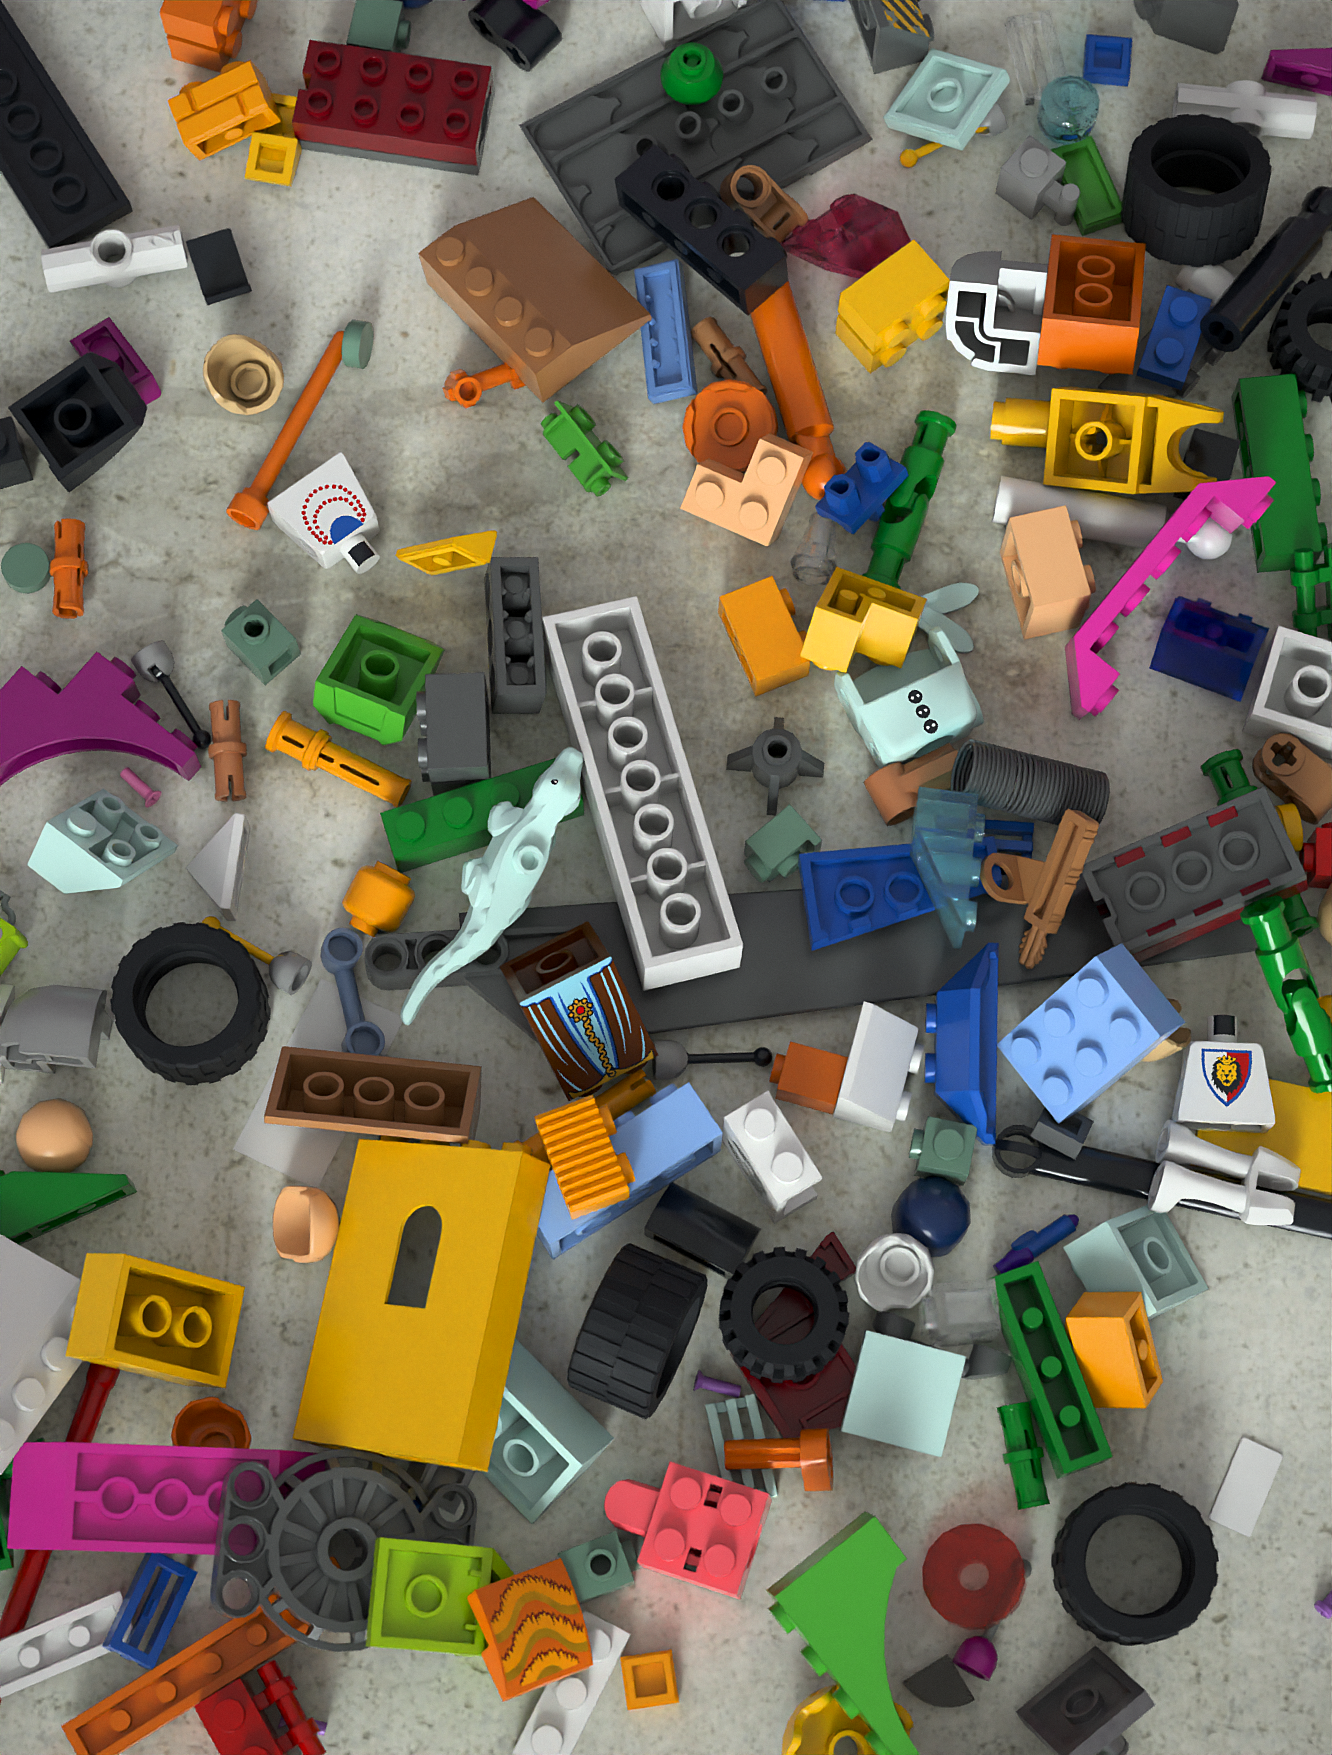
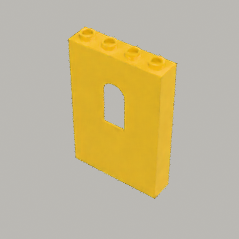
[292,1135,551,1472]

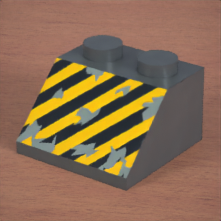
[849,0,934,74]

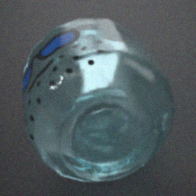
[1037,75,1100,145]

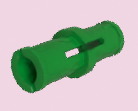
[997,1401,1050,1510]

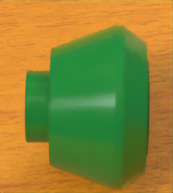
[660,42,723,105]

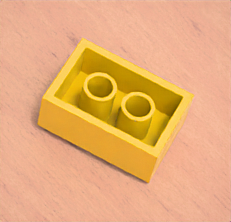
[66,1253,245,1388]

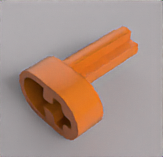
[724,1428,833,1492]

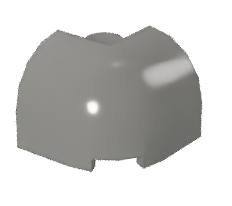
[945,251,1048,375]
[0,985,112,1074]

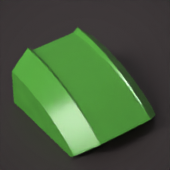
[313,614,445,746]

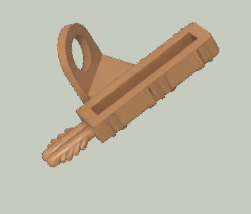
[979,809,1099,969]

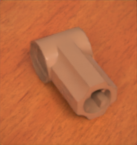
[863,743,958,826]

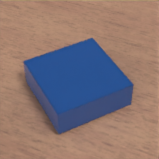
[1082,34,1132,87]

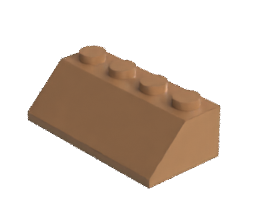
[264,1046,482,1144]

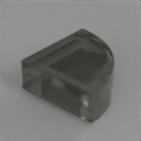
[902,1654,975,1708]

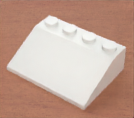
[0,1234,83,1475]

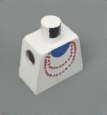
[267,452,380,574]

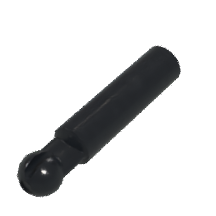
[1200,186,1332,352]

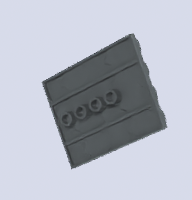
[519,0,873,275]

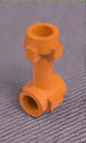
[443,362,526,408]

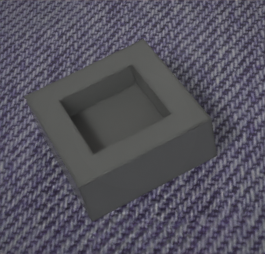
[1030,1107,1094,1159]

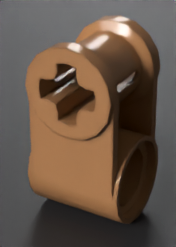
[720,165,809,244]
[1252,733,1332,825]

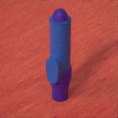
[993,1214,1079,1275]

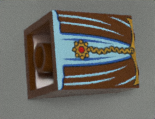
[499,921,658,1101]

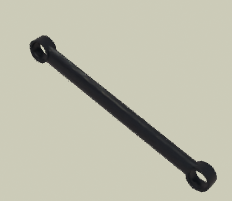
[992,1125,1332,1240]

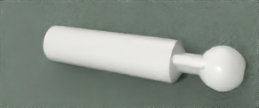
[992,476,1233,559]

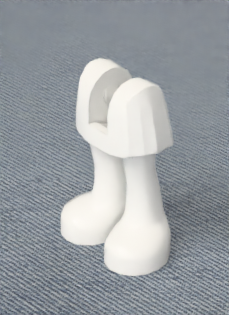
[1147,1119,1301,1225]

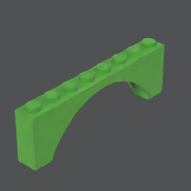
[766,1511,920,1755]

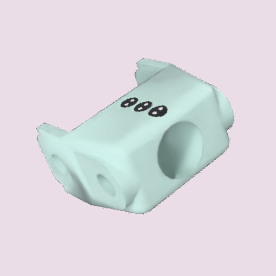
[834,626,984,769]

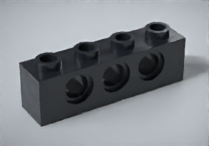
[614,144,788,316]

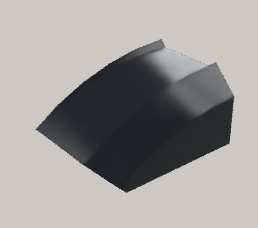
[8,352,148,492]

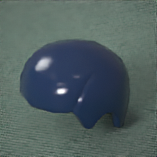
[891,1176,971,1257]

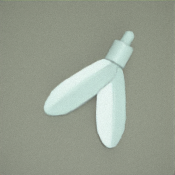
[917,582,979,654]

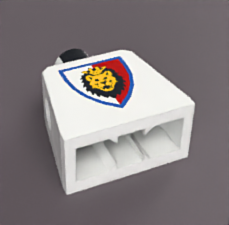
[1171,1015,1275,1133]

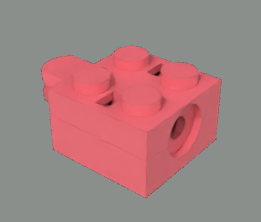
[604,1462,772,1600]

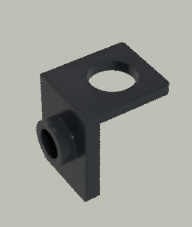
[186,228,252,305]

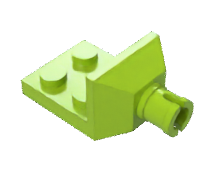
[366,1537,515,1657]

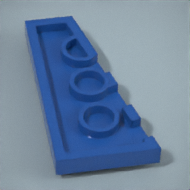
[798,836,1002,951]

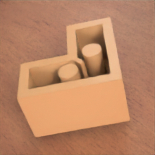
[680,433,813,547]

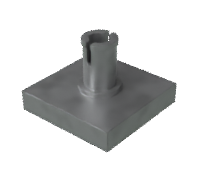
[1016,1645,1155,1755]

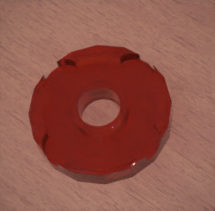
[922,1523,1027,1630]

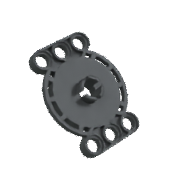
[210,1449,477,1652]

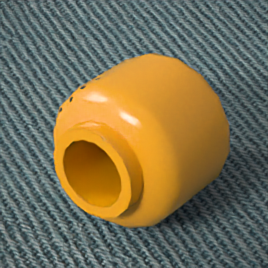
[342,861,415,937]

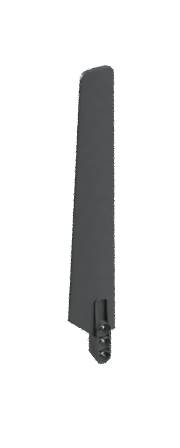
[364,873,1258,1043]

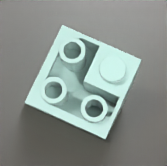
[27,788,178,894]

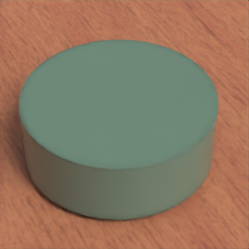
[342,319,373,369]
[1,543,51,594]

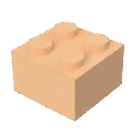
[1000,505,1096,640]

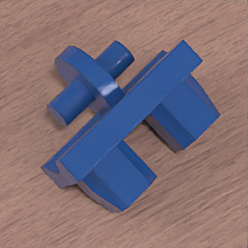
[815,442,909,535]

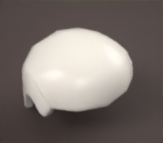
[854,1233,935,1312]

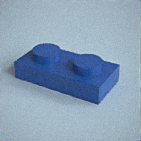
[1136,285,1212,390]

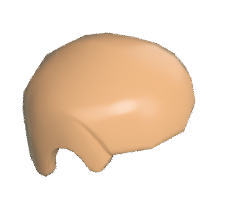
[16,1098,93,1173]
[273,1186,340,1263]

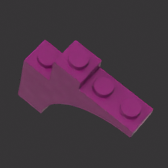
[0,652,201,786]

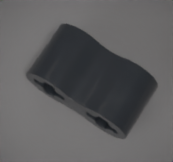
[468,0,562,72]

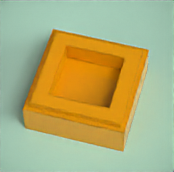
[620,1649,679,1711]

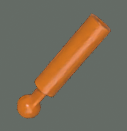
[750,280,847,500]

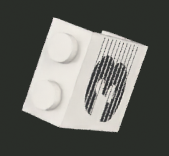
[722,1091,823,1224]

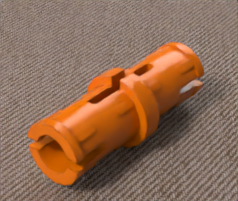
[50,518,89,619]

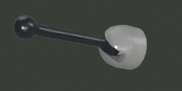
[131,640,212,749]
[652,1040,772,1080]

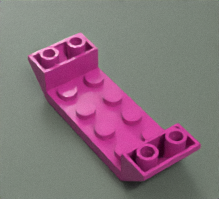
[1065,476,1276,720]
[7,1442,325,1556]

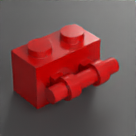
[194,1659,327,1755]

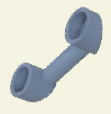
[320,928,385,1056]

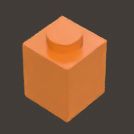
[769,1041,848,1114]

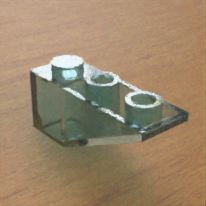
[910,787,985,949]

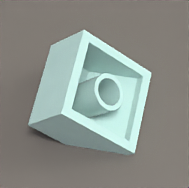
[1063,1205,1208,1321]

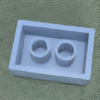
[997,943,1185,1124]

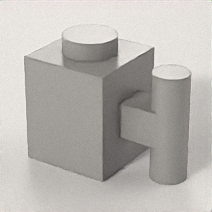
[996,135,1080,226]

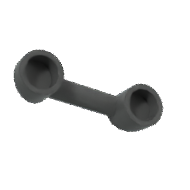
[872,1311,1013,1380]

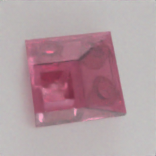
[781,193,911,279]

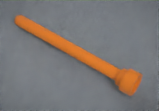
[226,331,344,530]

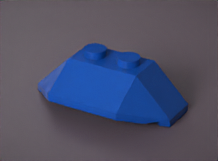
[924,943,999,1146]

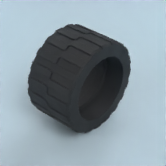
[1121,114,1272,267]
[110,922,271,1085]
[567,1243,708,1419]
[1051,1482,1219,1646]

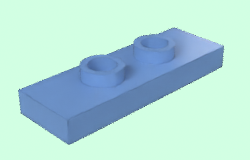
[634,259,698,404]

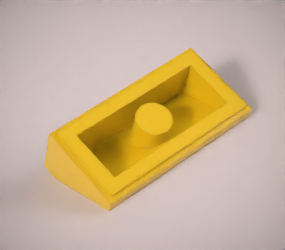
[395,530,497,576]

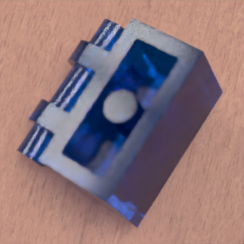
[1149,596,1270,702]

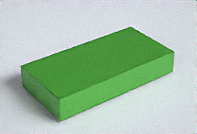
[1050,135,1122,236]

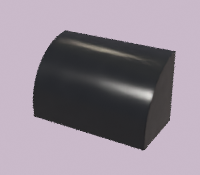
[644,1182,761,1279]

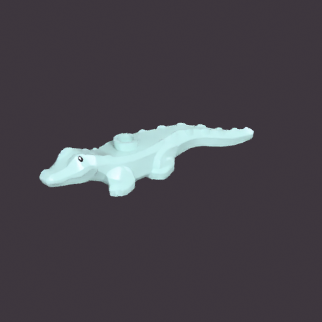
[401,747,583,1025]

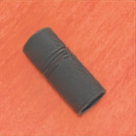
[951,739,1110,825]

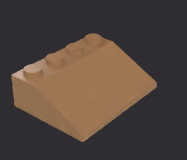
[418,197,652,403]

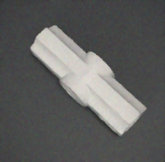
[1172,80,1317,140]
[41,224,188,293]

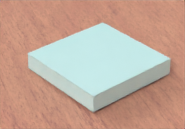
[883,48,1011,151]
[840,1330,966,1457]

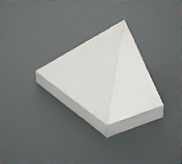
[186,813,251,921]

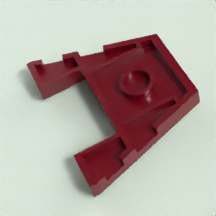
[730,1231,856,1438]

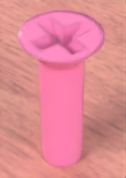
[120,767,161,807]

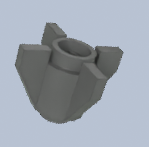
[726,717,824,816]

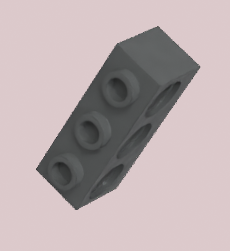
[484,557,546,714]

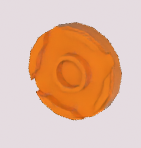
[682,379,778,473]

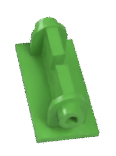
[541,400,629,497]

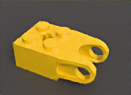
[1043,386,1224,494]

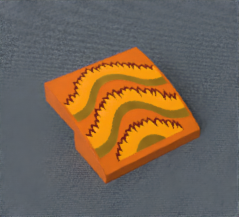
[467,1558,593,1702]

